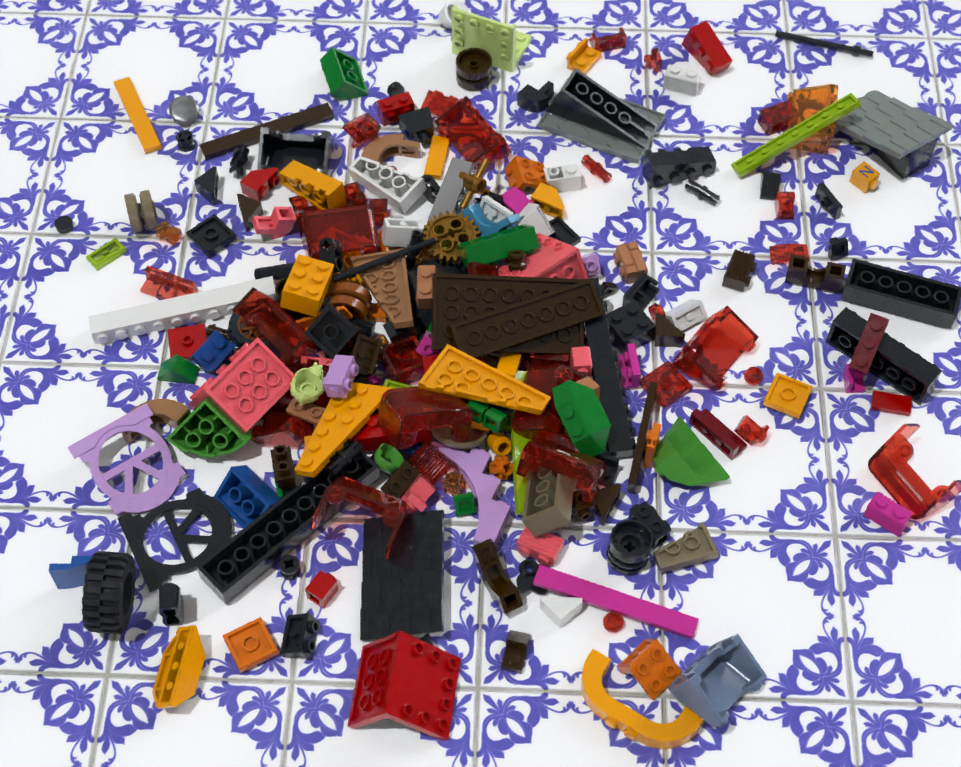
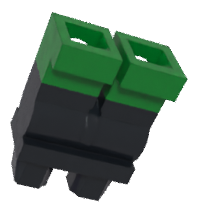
[465,400,515,434]

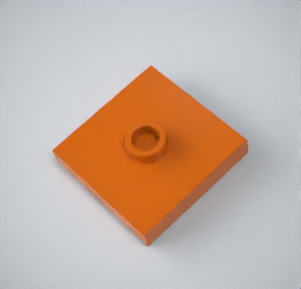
[222,617,279,673]

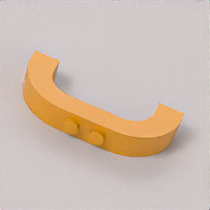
[581,649,704,749]

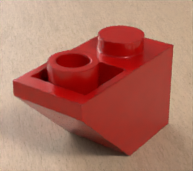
[240,167,280,201]

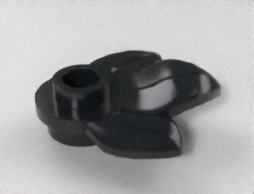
[516,559,551,595]

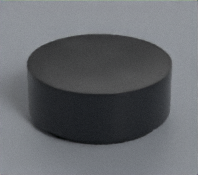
[387,82,404,97]
[54,216,74,234]

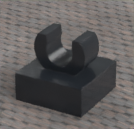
[828,237,848,260]

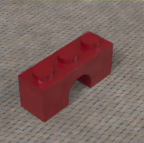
[849,313,889,376]

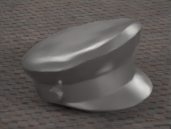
[169,96,199,126]

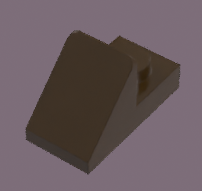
[501,630,531,674]

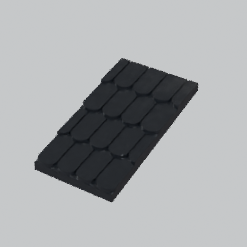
[360,510,444,640]

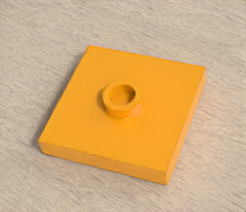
[763,373,813,419]

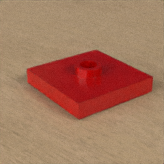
[167,323,207,361]

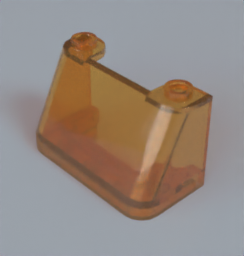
[785,84,839,155]

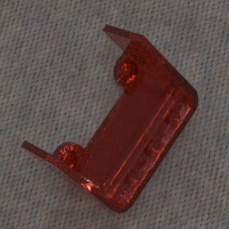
[232,288,319,366]
[512,365,592,454]
[868,423,961,520]
[312,477,409,559]

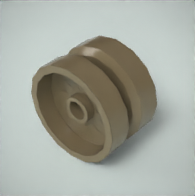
[124,189,158,233]

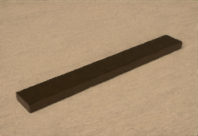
[199,102,334,160]

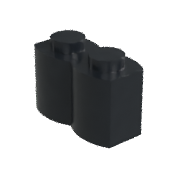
[159,583,184,627]

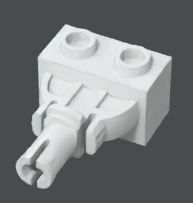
[381,208,423,248]

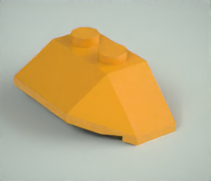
[152,625,206,709]

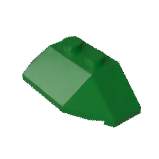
[552,380,612,460]

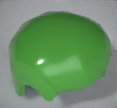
[374,443,404,474]

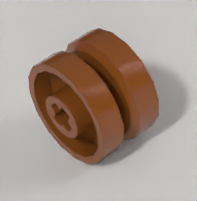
[326,282,372,321]

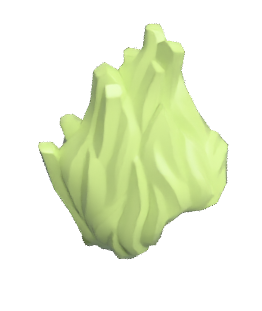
[290,362,325,406]

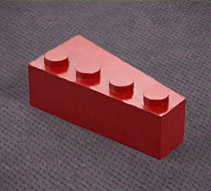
[347,399,433,452]

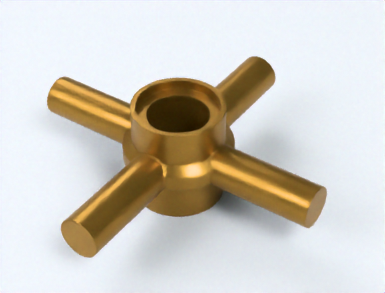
[459,158,491,209]

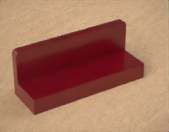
[689,408,747,460]

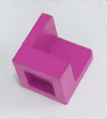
[842,364,865,393]

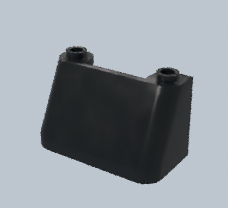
[257,127,334,175]

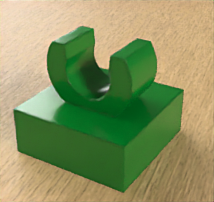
[453,492,476,517]

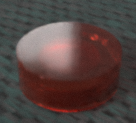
[648,303,666,320]

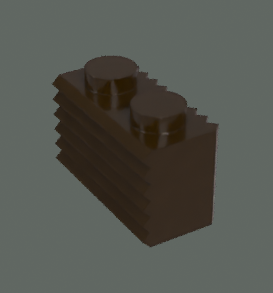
[722,249,757,292]

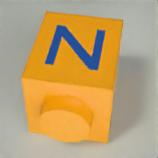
[849,162,880,193]

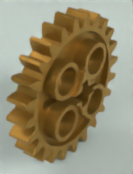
[422,210,481,265]

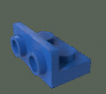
[190,330,237,373]

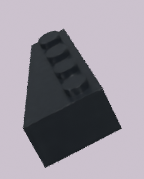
[642,146,717,189]

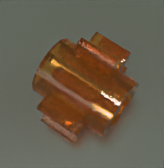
[441,470,466,497]

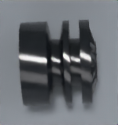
[606,520,654,575]

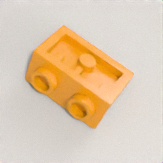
[566,38,602,74]

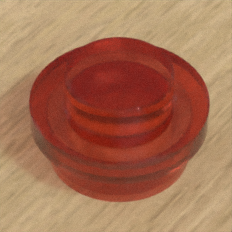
[744,366,763,385]
[603,612,624,633]

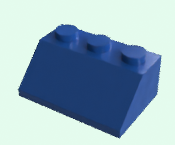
[213,465,281,529]

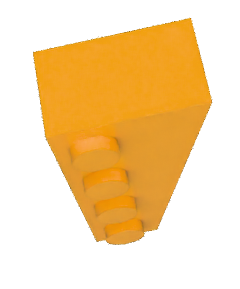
[279,160,347,218]

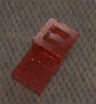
[769,244,810,265]

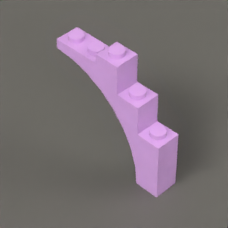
[430,441,510,548]

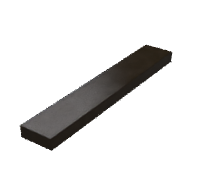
[627,382,657,494]

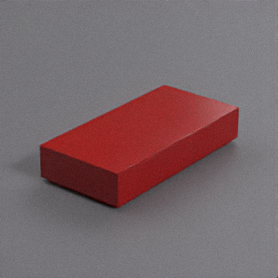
[870,390,912,416]

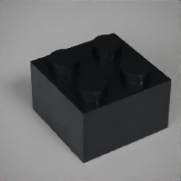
[606,300,656,355]
[304,304,360,359]

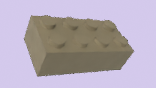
[522,452,575,537]

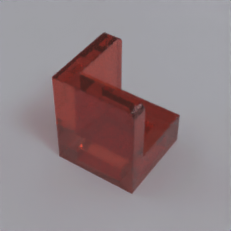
[774,192,795,220]

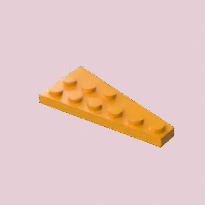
[417,344,551,415]
[294,382,395,478]

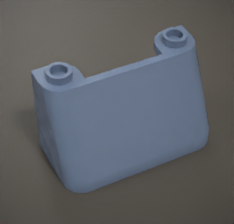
[668,634,767,728]

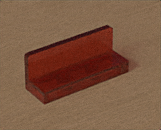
[140,265,199,300]

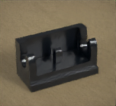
[622,272,659,311]

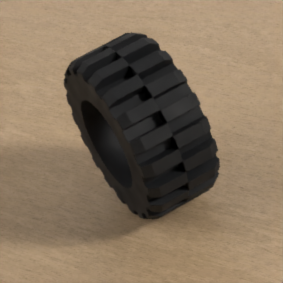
[82,551,136,634]

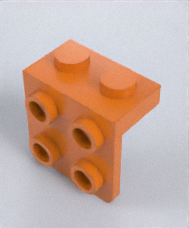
[504,156,551,191]

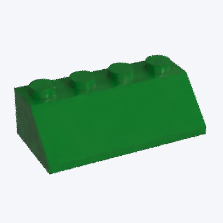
[456,224,540,270]

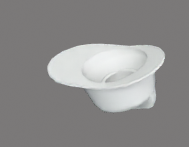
[437,0,469,28]

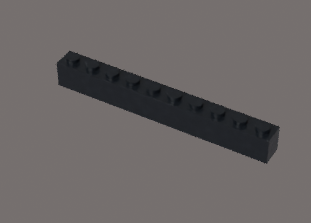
[583,278,636,459]

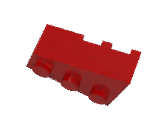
[681,20,733,76]

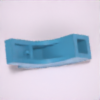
[457,203,520,237]

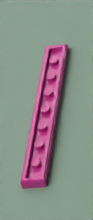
[533,565,699,640]

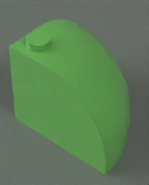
[166,397,252,457]

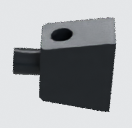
[398,107,434,147]

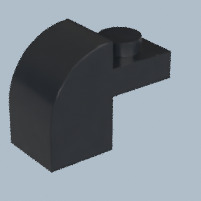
[517,81,554,113]
[383,320,421,350]

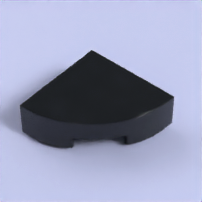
[602,281,618,298]

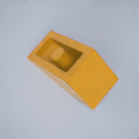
[531,182,564,220]

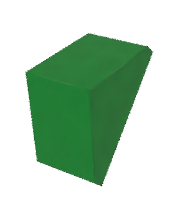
[157,354,199,384]

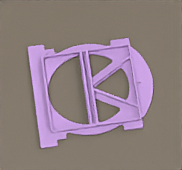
[68,403,186,516]

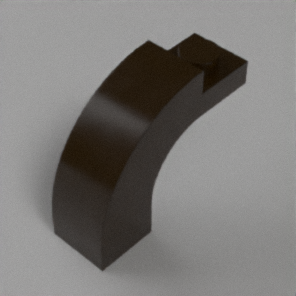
[472,539,524,614]

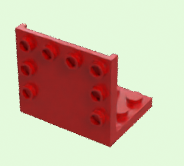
[347,631,461,741]

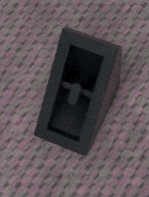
[194,167,219,205]
[760,170,781,201]

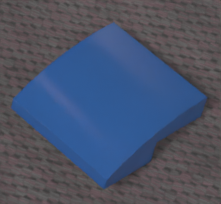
[48,556,92,589]

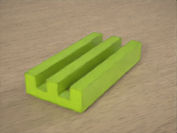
[86,238,127,271]

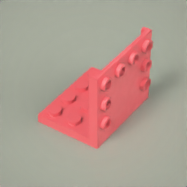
[483,233,588,279]
[188,337,295,434]

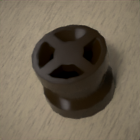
[507,250,527,270]

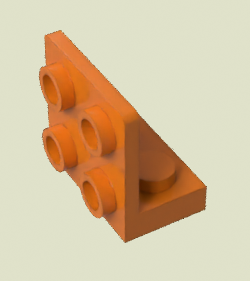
[617,639,681,700]

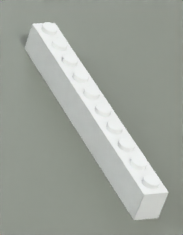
[88,276,275,344]

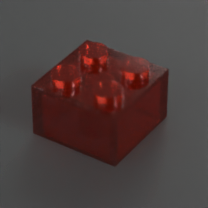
[380,335,424,385]

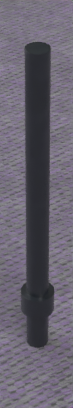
[775,30,874,57]
[332,237,436,283]

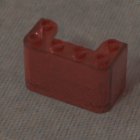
[377,386,474,450]

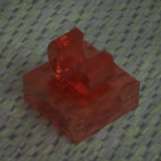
[644,48,662,72]

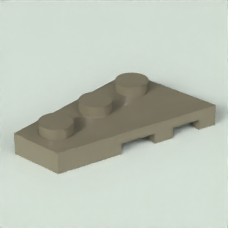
[653,522,719,573]

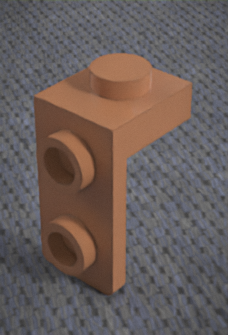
[286,397,325,430]

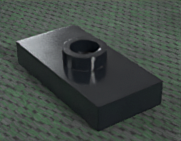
[815,182,843,220]

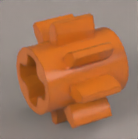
[489,456,513,480]

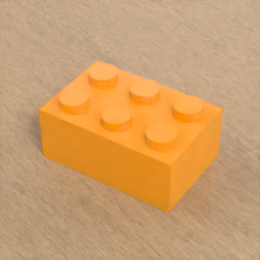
[280,254,334,317]

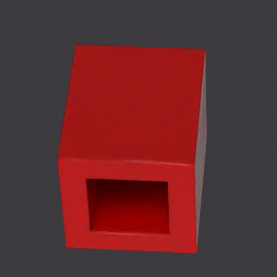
[305,570,338,609]

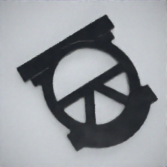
[117,488,232,593]

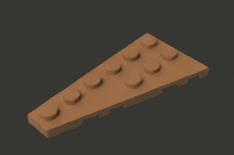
[350,248,414,329]

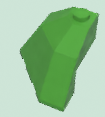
[653,417,730,486]

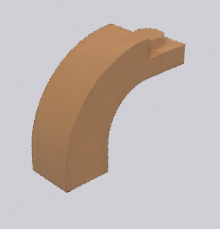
[361,134,420,165]
[122,399,191,445]

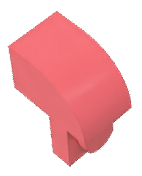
[252,206,296,239]
[399,474,435,513]

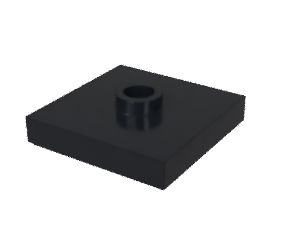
[186,214,237,257]

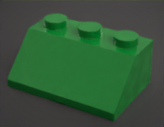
[320,47,369,101]

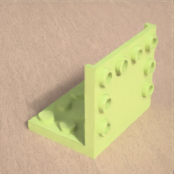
[451,5,532,73]

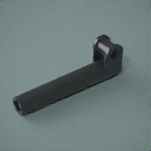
[254,237,344,281]

